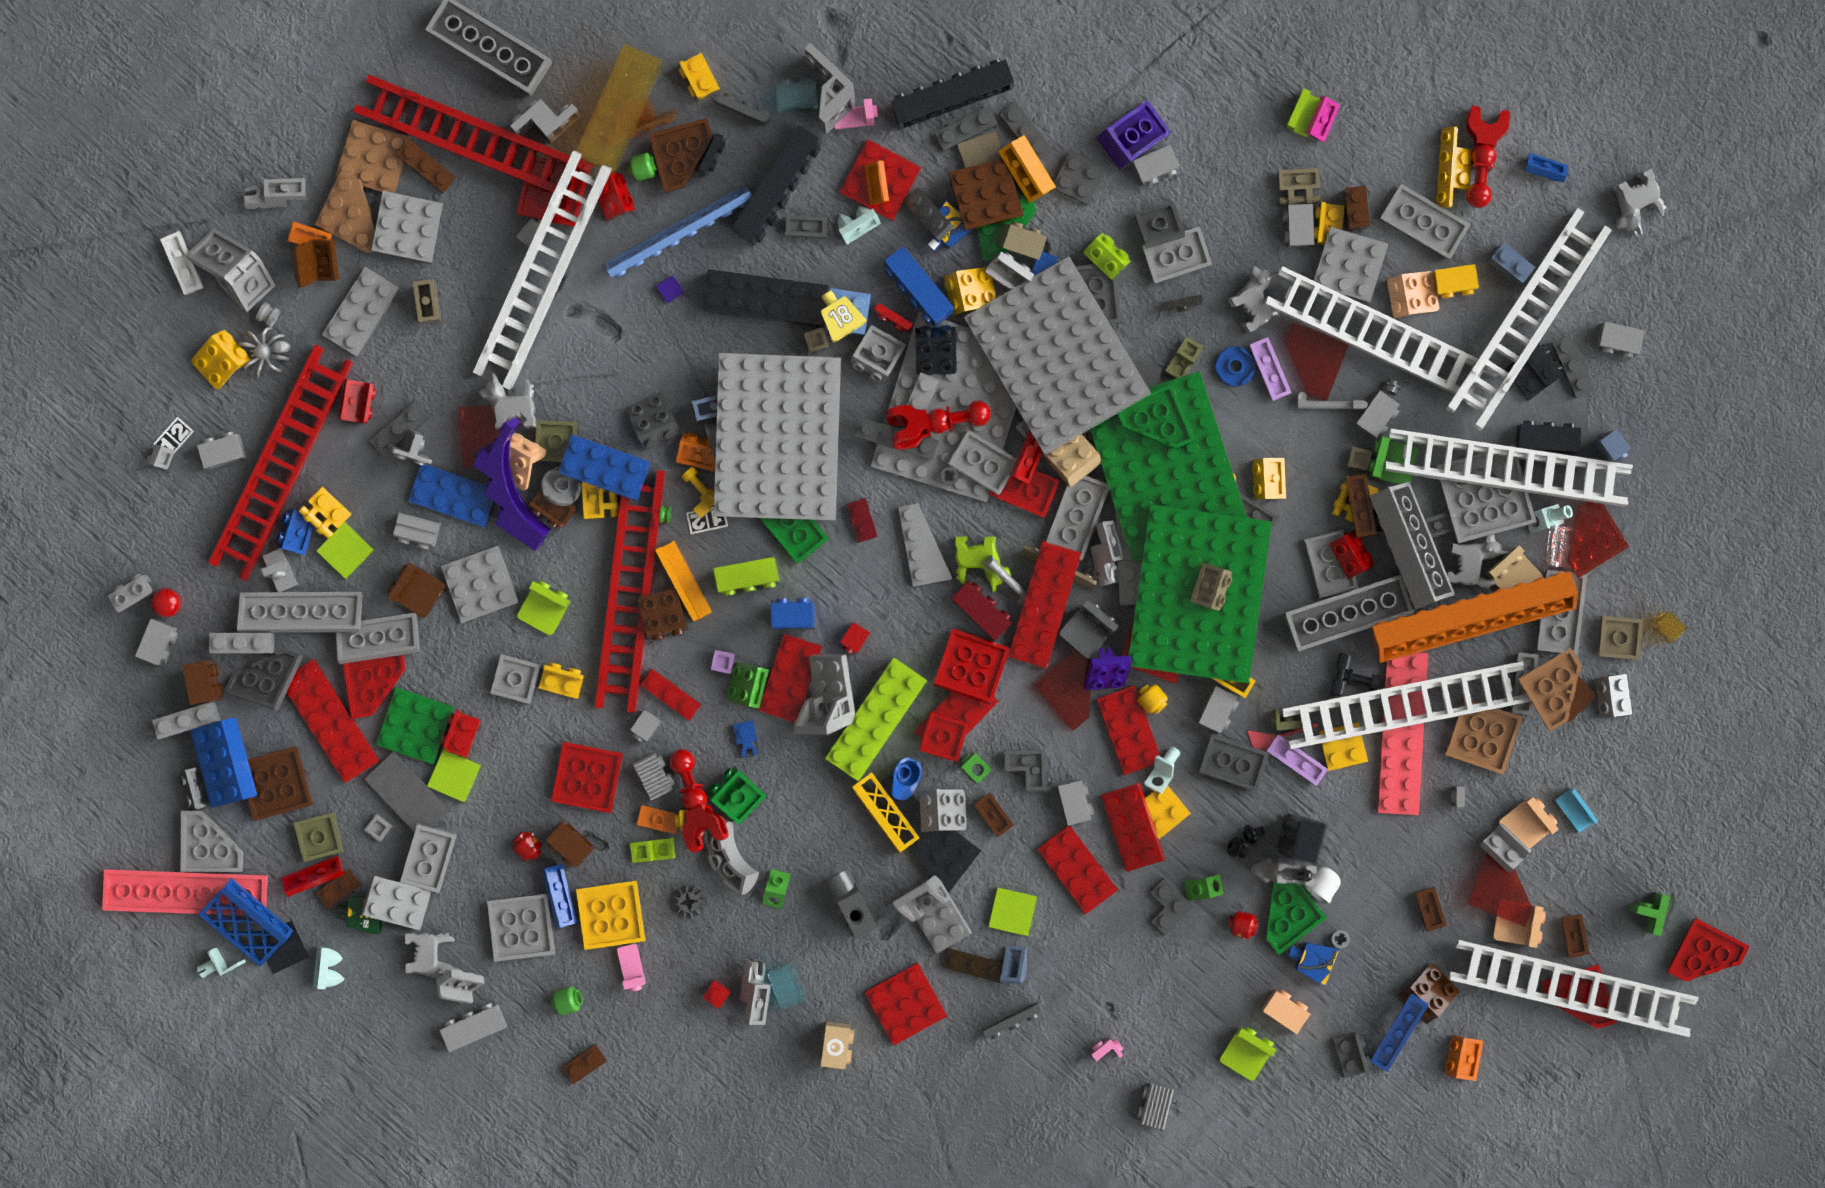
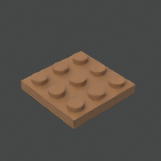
[335,120,412,193]
[1445,699,1523,775]

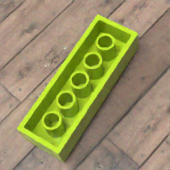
[825,658,927,781]

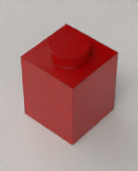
[840,622,870,654]
[702,979,732,1009]

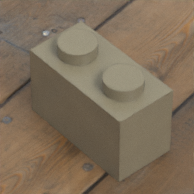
[997,221,1047,260]
[413,279,442,324]

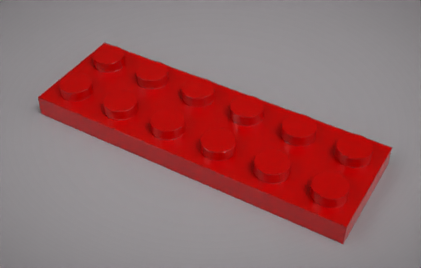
[1008,541,1082,668]
[287,659,380,783]

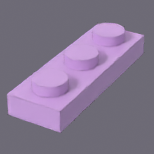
[1249,337,1292,401]
[1266,734,1328,786]

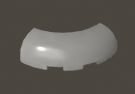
[703,818,759,895]

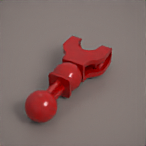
[1466,105,1510,208]
[885,401,991,450]
[669,749,729,853]

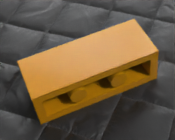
[998,135,1056,203]

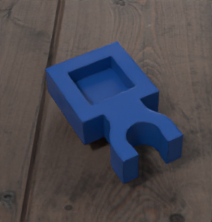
[733,721,758,758]

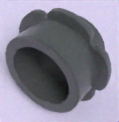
[1382,379,1401,395]

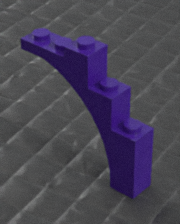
[473,417,551,551]

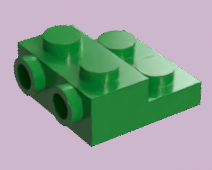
[707,766,766,825]

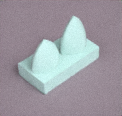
[838,206,881,244]
[313,946,344,989]

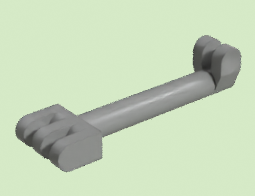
[1298,392,1368,410]
[982,555,1028,608]

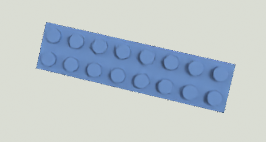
[604,184,752,278]

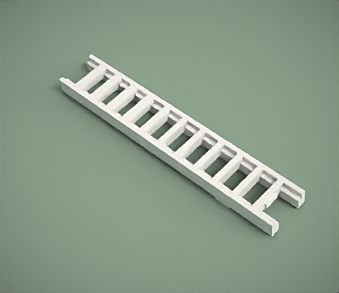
[473,151,612,390]
[1446,208,1612,431]
[1263,266,1498,405]
[1384,429,1633,507]
[1282,661,1531,749]
[1448,939,1699,1037]

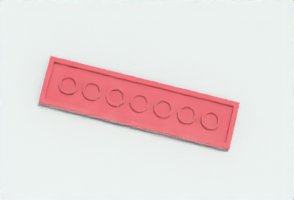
[1377,653,1428,815]
[102,869,268,916]

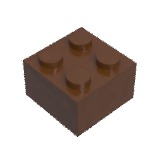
[182,660,224,705]
[546,820,596,868]

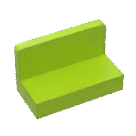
[1286,88,1319,137]

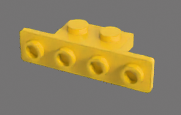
[1436,126,1472,208]

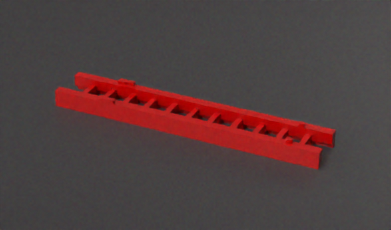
[353,74,593,203]
[208,344,354,581]
[595,470,666,713]

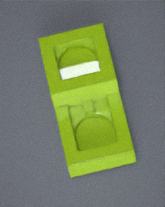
[630,838,676,863]

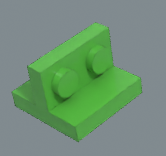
[1628,892,1670,936]

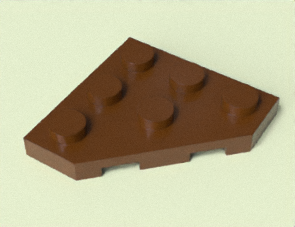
[649,118,713,193]

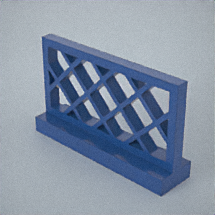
[198,878,293,967]

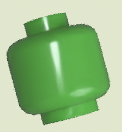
[627,152,658,181]
[551,986,583,1015]

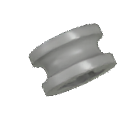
[1331,930,1350,948]

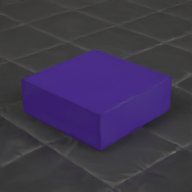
[656,275,684,304]

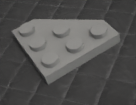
[181,810,243,872]

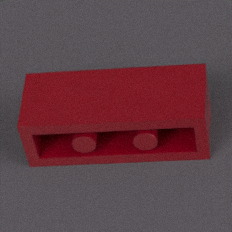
[951,581,1012,641]

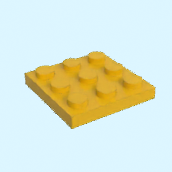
[576,880,646,950]

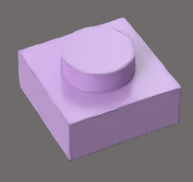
[711,650,735,674]

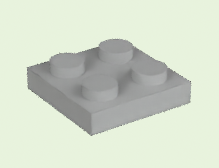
[490,654,541,704]

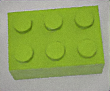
[714,557,780,596]

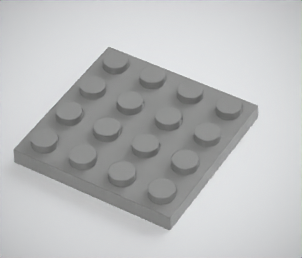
[1435,445,1536,544]

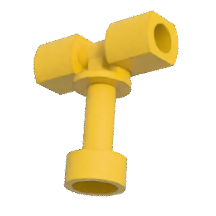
[681,467,714,519]

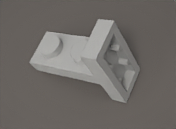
[261,548,298,592]

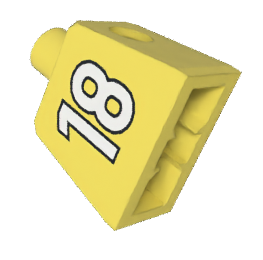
[821,291,867,343]

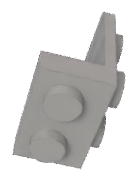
[919,789,967,832]

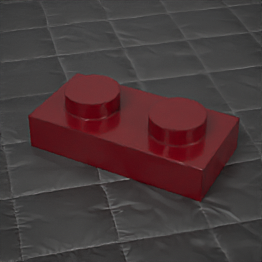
[846,498,878,543]

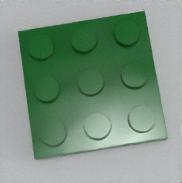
[376,687,454,765]

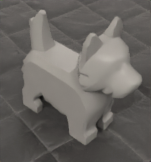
[1612,169,1666,237]
[1227,266,1284,333]
[479,373,537,430]
[1447,534,1508,589]
[1251,858,1317,886]
[405,933,462,980]

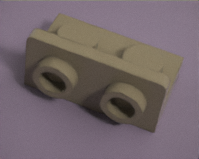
[1190,563,1232,611]

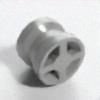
[256,302,280,327]

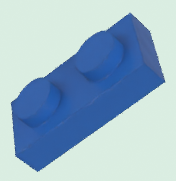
[1525,153,1568,183]

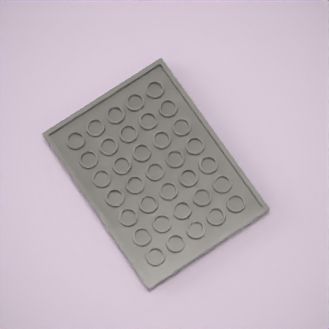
[964,256,1151,455]
[871,312,1016,502]
[713,353,841,520]

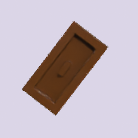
[974,793,1014,837]
[316,868,362,909]
[1414,886,1447,932]
[1561,914,1589,958]
[562,1044,608,1084]

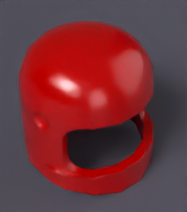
[151,588,182,618]

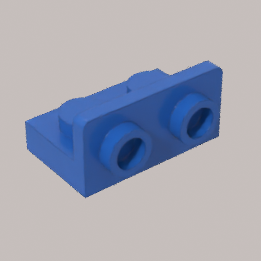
[276,508,313,555]

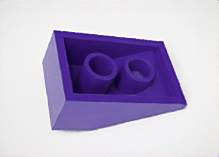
[1096,100,1171,170]

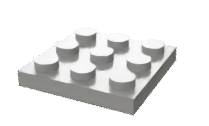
[371,191,443,263]
[1313,227,1388,302]
[441,546,519,623]
[487,894,556,962]

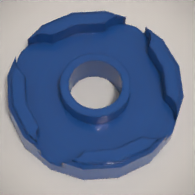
[1215,346,1256,387]

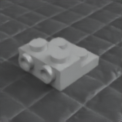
[850,325,906,382]

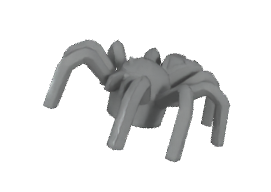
[238,327,291,378]

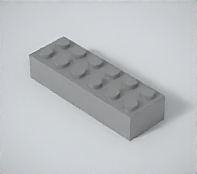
[425,0,552,97]
[1370,482,1455,610]
[1283,575,1414,652]

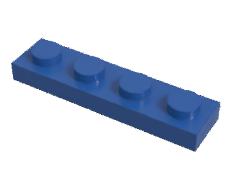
[1370,993,1429,1072]

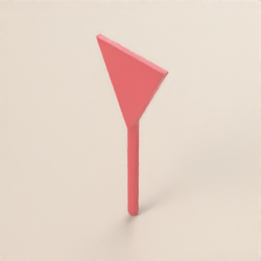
[1247,723,1318,751]

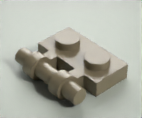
[1278,168,1321,205]

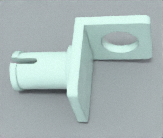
[1528,504,1573,533]
[1145,747,1180,794]
[197,948,246,978]

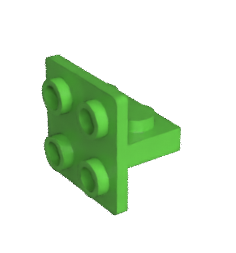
[727,662,769,709]

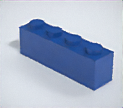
[883,246,954,327]

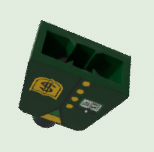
[336,896,382,934]

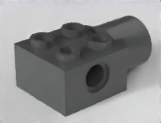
[823,868,878,939]

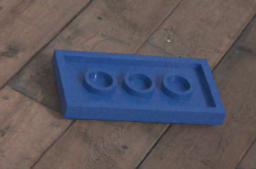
[408,464,494,528]

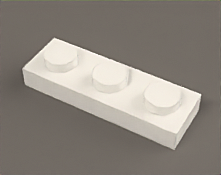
[160,231,204,295]

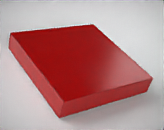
[919,712,969,762]

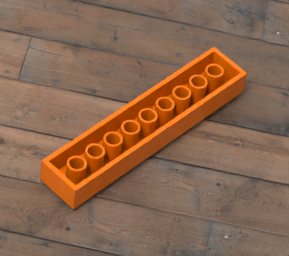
[1372,572,1578,663]

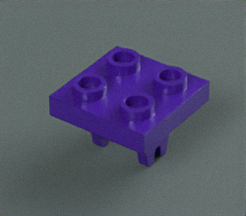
[1083,647,1132,690]

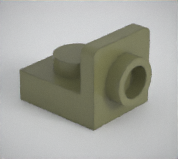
[1270,710,1301,730]

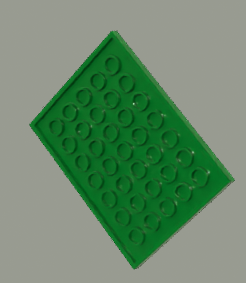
[1090,371,1247,563]
[1129,504,1272,683]

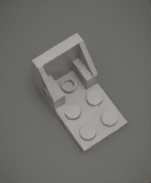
[804,43,855,135]
[186,229,276,312]
[794,654,855,735]
[892,875,972,954]

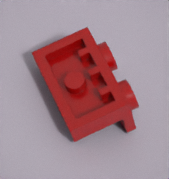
[441,710,481,759]

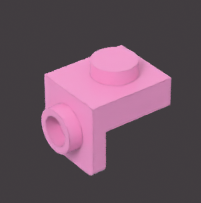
[1091,1038,1123,1061]

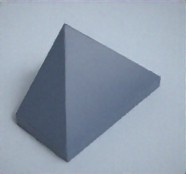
[1000,946,1027,984]

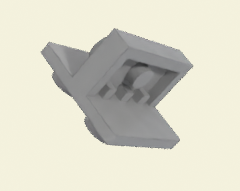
[387,429,432,466]

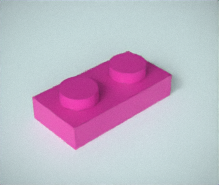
[1305,96,1340,142]

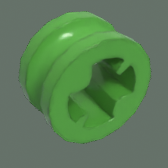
[659,505,672,524]

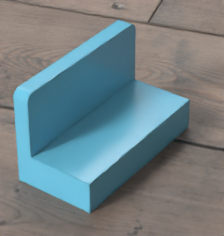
[1554,788,1598,833]

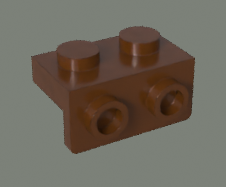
[529,489,577,529]

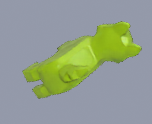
[955,536,1011,592]

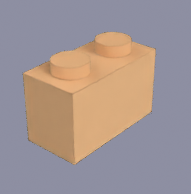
[1261,989,1310,1034]

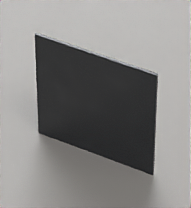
[256,921,309,974]

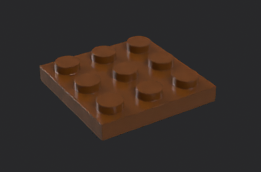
[948,159,1023,231]
[248,746,314,821]

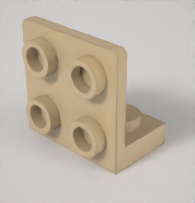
[1485,545,1543,589]

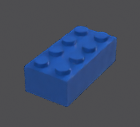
[558,435,651,501]
[771,598,816,629]
[190,717,257,808]

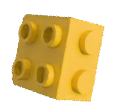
[943,267,996,316]
[191,330,252,389]

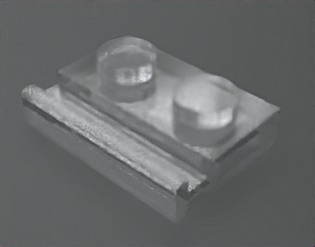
[1546,525,1577,569]

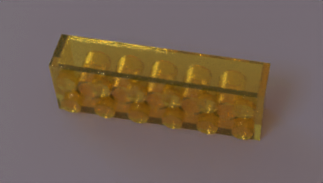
[576,44,663,175]

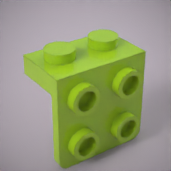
[517,580,571,635]
[1220,1026,1276,1081]

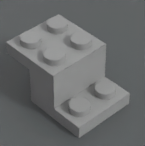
[510,99,581,143]

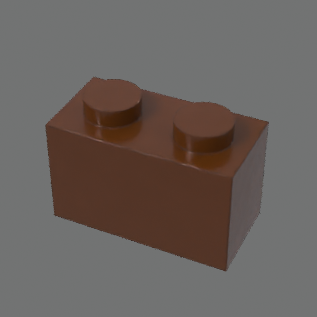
[1343,186,1370,231]

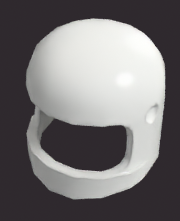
[1304,867,1341,905]

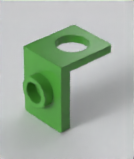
[961,753,992,784]
[762,869,791,909]
[1184,874,1224,901]

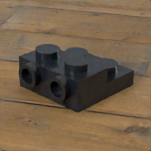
[1504,343,1563,401]

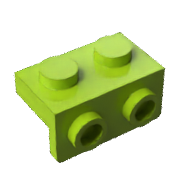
[1084,233,1131,279]

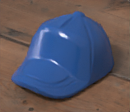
[891,757,922,800]

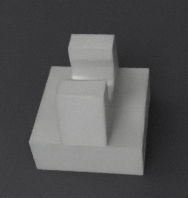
[147,444,175,470]

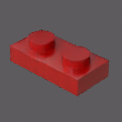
[874,303,913,333]

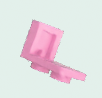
[834,99,878,130]
[617,944,646,992]

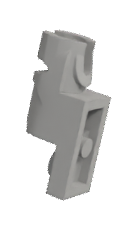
[244,178,306,209]
[1090,520,1125,587]
[739,958,771,1025]

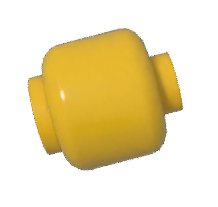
[1138,684,1168,715]

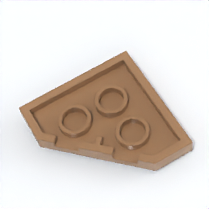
[315,170,376,253]
[1517,648,1582,732]

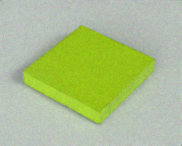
[317,522,374,579]
[427,750,481,802]
[988,887,1037,936]

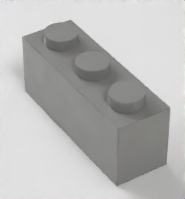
[209,633,275,654]
[152,702,221,740]
[440,1003,507,1052]

